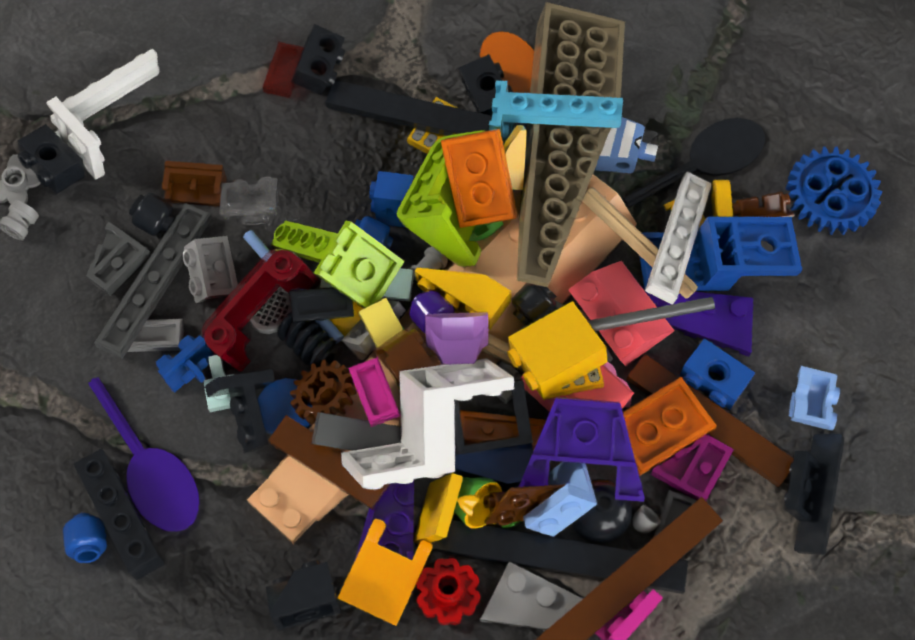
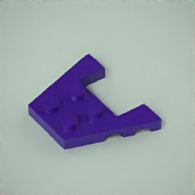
[519,397,645,502]

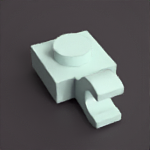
[204,355,234,412]

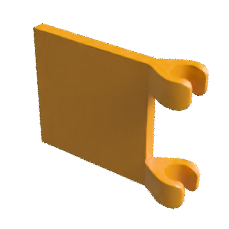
[338,519,432,626]

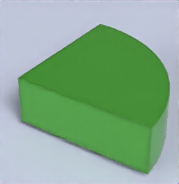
[469,221,504,241]

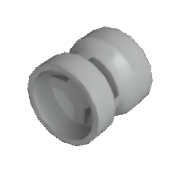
[0,200,39,241]

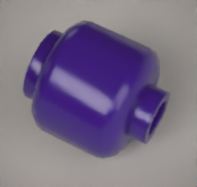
[409,291,455,333]

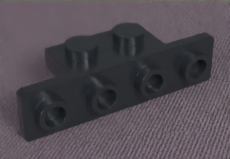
[784,434,845,555]

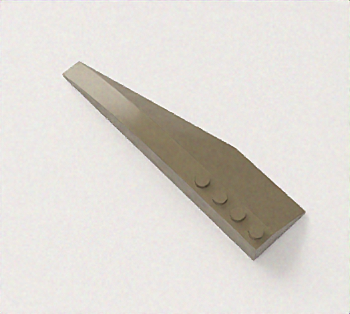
[517,2,625,287]

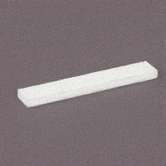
[645,171,712,305]

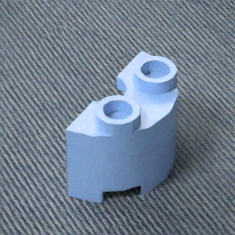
[789,366,840,431]

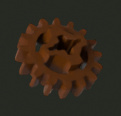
[290,360,357,425]

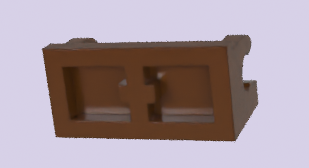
[162,161,227,207]

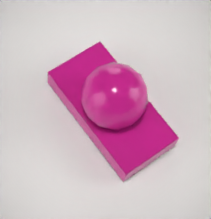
[349,357,401,427]

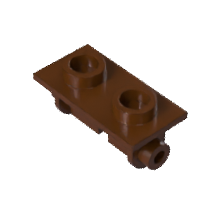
[732,191,794,217]

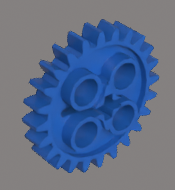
[786,147,882,235]

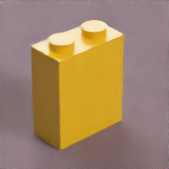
[507,301,607,399]

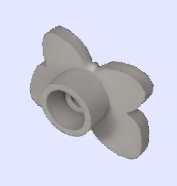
[0,154,41,205]

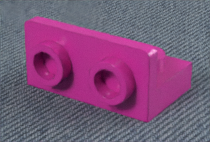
[595,589,663,640]

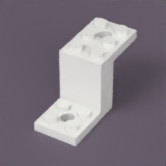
[341,358,514,489]

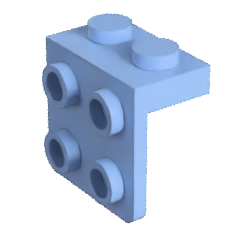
[523,462,597,537]

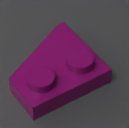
[650,434,734,501]

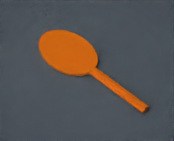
[480,32,534,93]

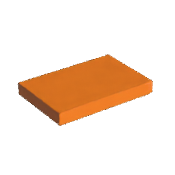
[441,129,518,228]
[623,377,717,476]

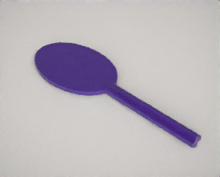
[88,377,200,532]

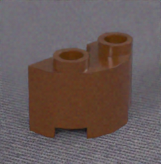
[373,328,441,387]

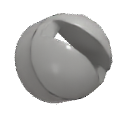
[632,505,660,533]

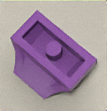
[425,312,488,364]

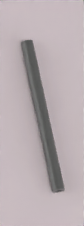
[588,297,715,332]

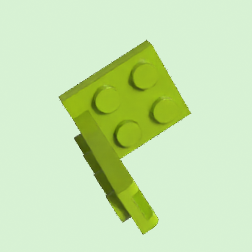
[270,220,404,309]

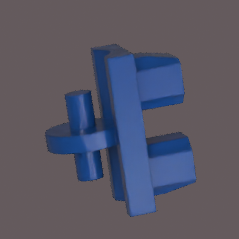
[156,335,214,393]

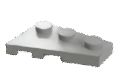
[480,562,583,631]

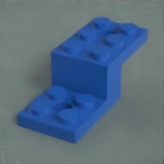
[639,217,802,291]

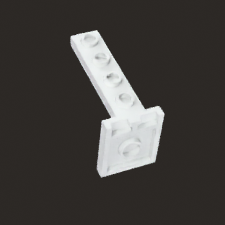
[46,49,159,180]

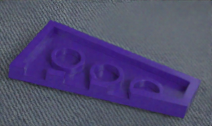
[641,286,753,357]
[354,480,414,594]

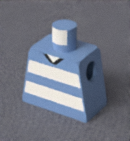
[594,117,658,173]

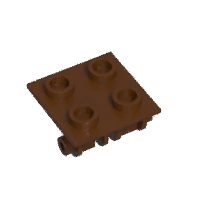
[483,484,566,526]

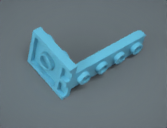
[489,80,623,145]

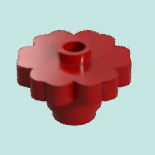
[416,558,481,626]

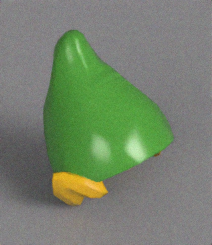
[454,477,502,529]

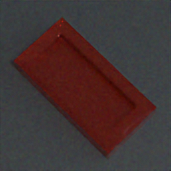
[262,42,304,98]

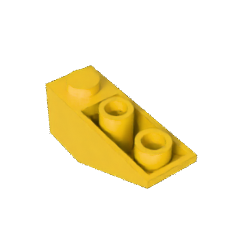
[414,268,511,330]

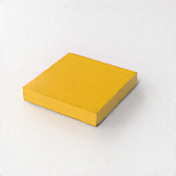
[413,473,463,544]

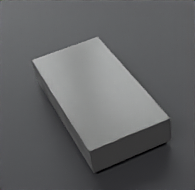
[127,319,184,352]

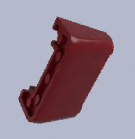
[202,249,321,372]

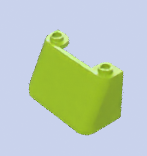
[396,130,484,267]

